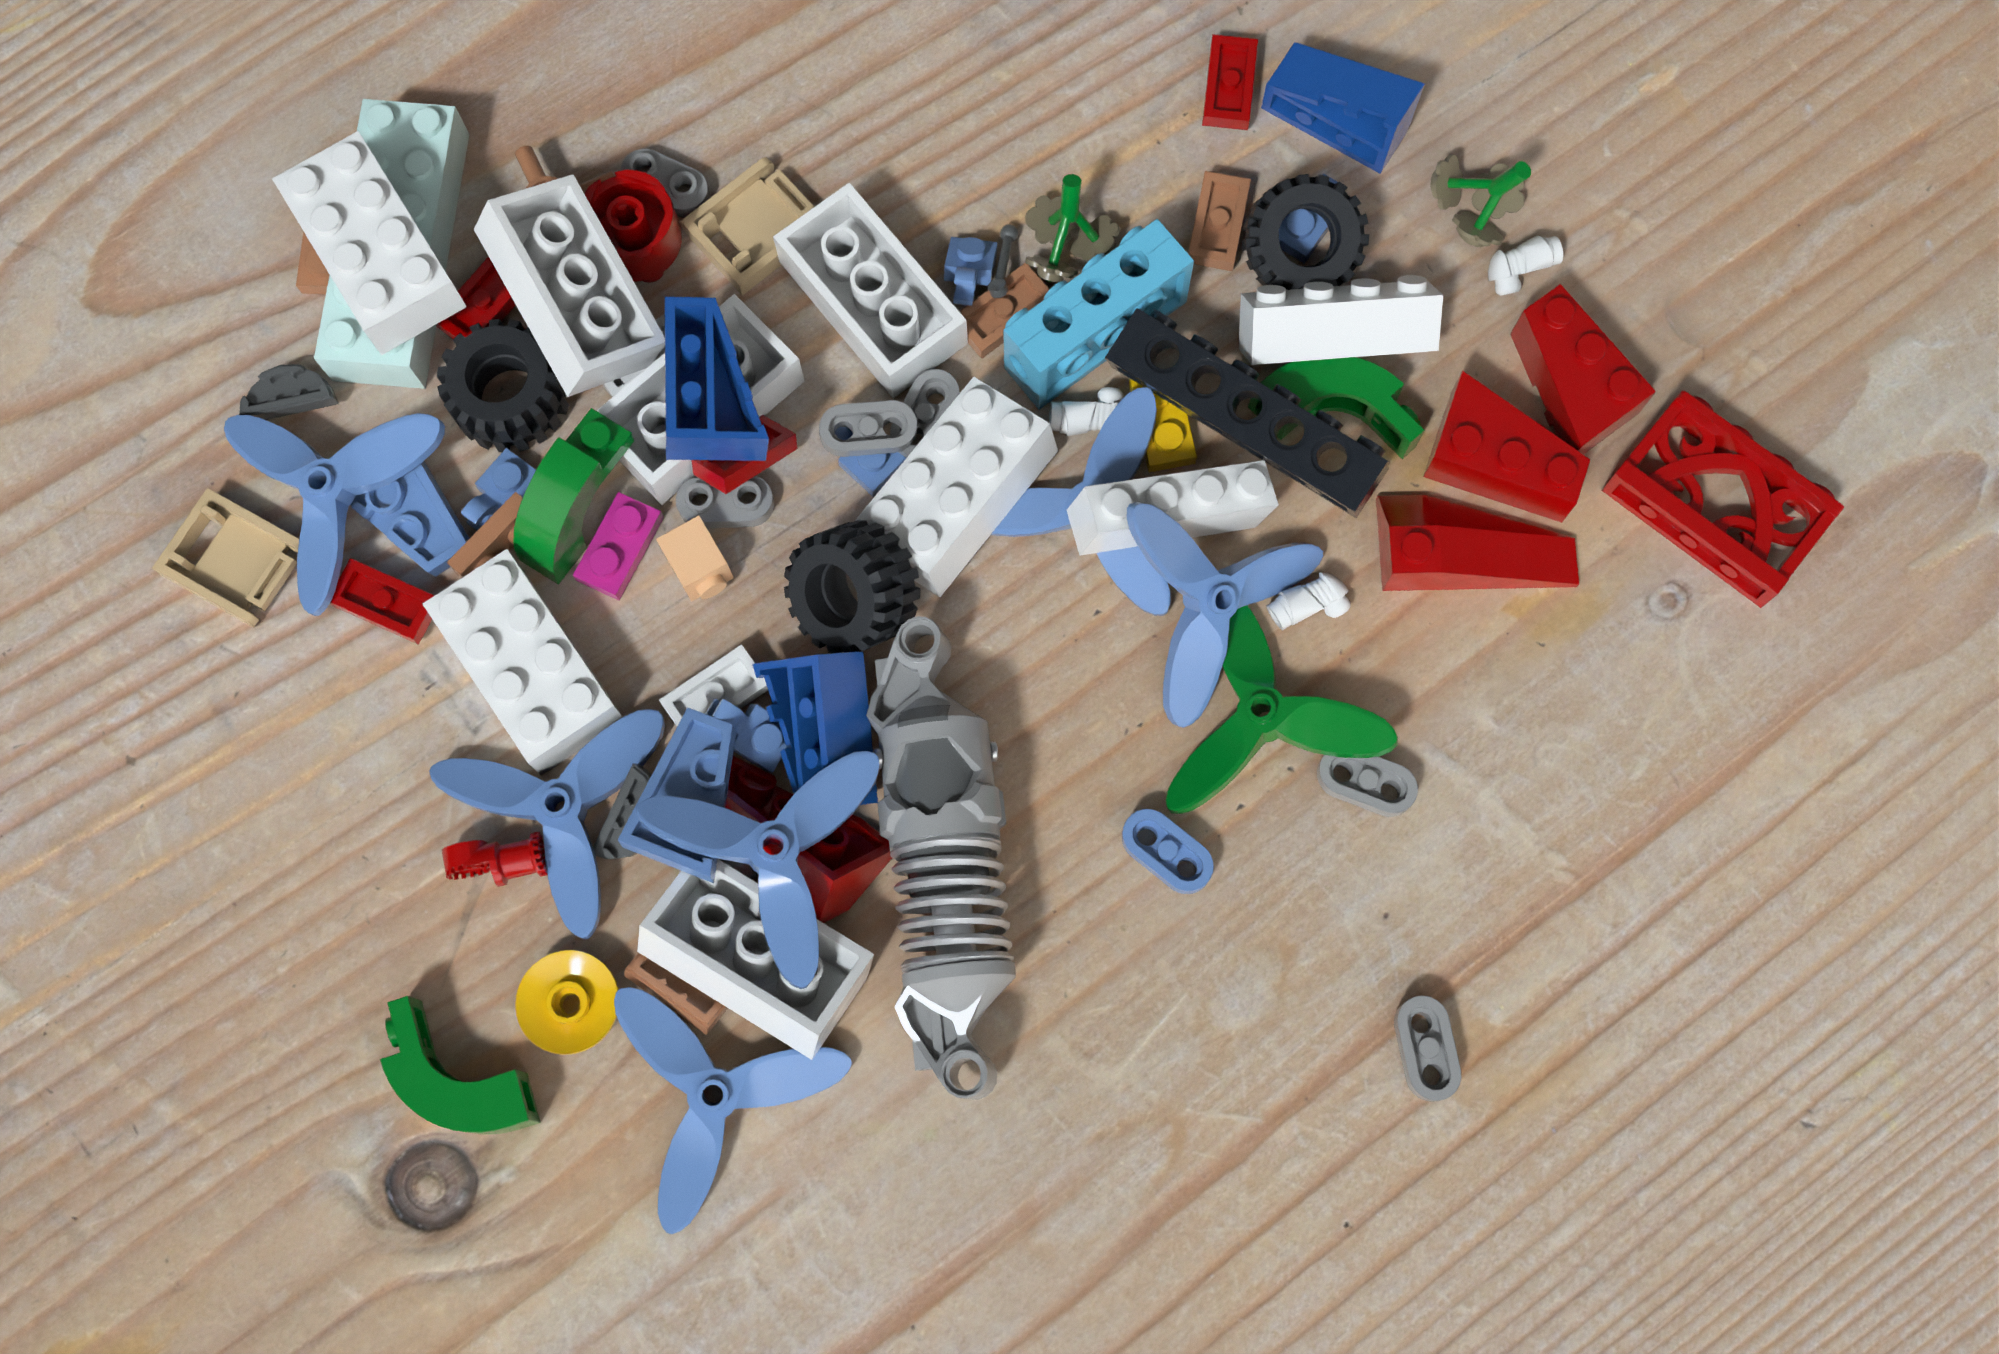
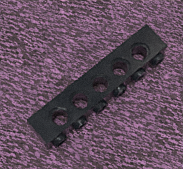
[1105,308,1389,518]

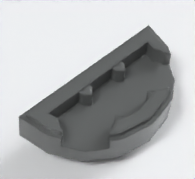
[239,364,339,420]
[593,763,652,859]

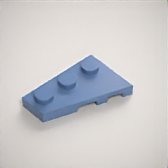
[350,461,469,577]
[618,707,736,883]

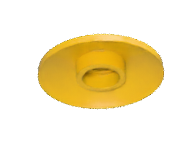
[515,950,619,1055]

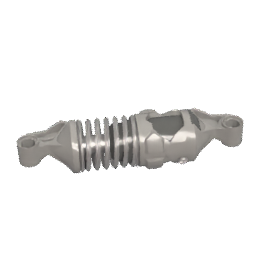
[867,616,1016,1100]

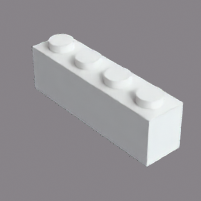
[1239,275,1443,365]
[1067,460,1279,556]

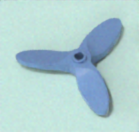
[991,387,1171,616]
[224,413,445,616]
[1126,502,1323,728]
[429,709,665,939]
[636,751,879,989]
[614,987,852,1234]

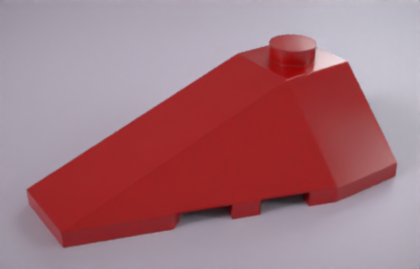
[1376,495,1579,591]
[725,756,892,923]

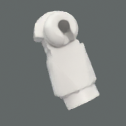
[1488,236,1563,296]
[1049,387,1123,436]
[1266,572,1351,631]

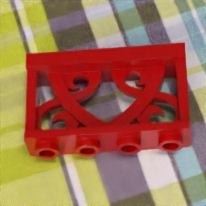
[1601,390,1844,608]

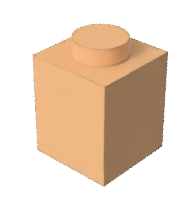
[656,515,734,602]

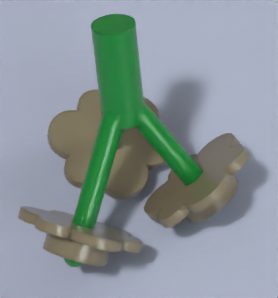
[1430,155,1531,247]
[1025,174,1120,282]

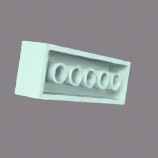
[314,99,469,389]

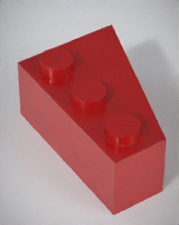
[1510,284,1656,455]
[1423,370,1590,523]

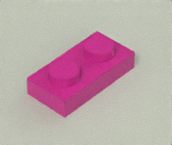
[572,492,664,601]

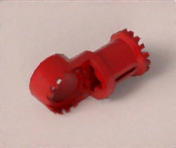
[442,831,548,887]

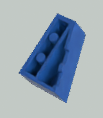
[1261,42,1425,174]
[664,297,769,461]
[752,652,878,805]

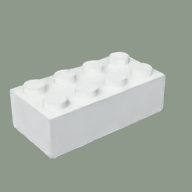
[272,131,467,355]
[474,174,665,397]
[773,183,968,399]
[597,294,805,505]
[855,377,1058,597]
[423,549,623,776]
[637,859,874,1060]

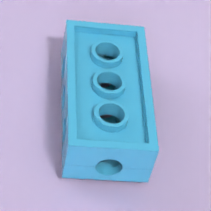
[1003,219,1194,410]

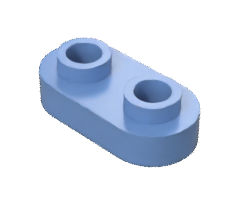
[1122,809,1214,894]

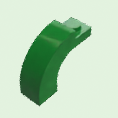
[1248,357,1425,459]
[513,408,634,585]
[380,996,541,1134]

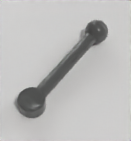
[988,224,1018,298]

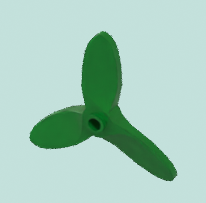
[1166,605,1398,814]

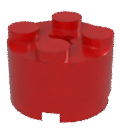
[584,170,682,283]

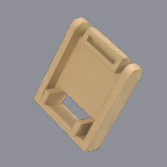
[680,157,814,296]
[152,488,299,628]

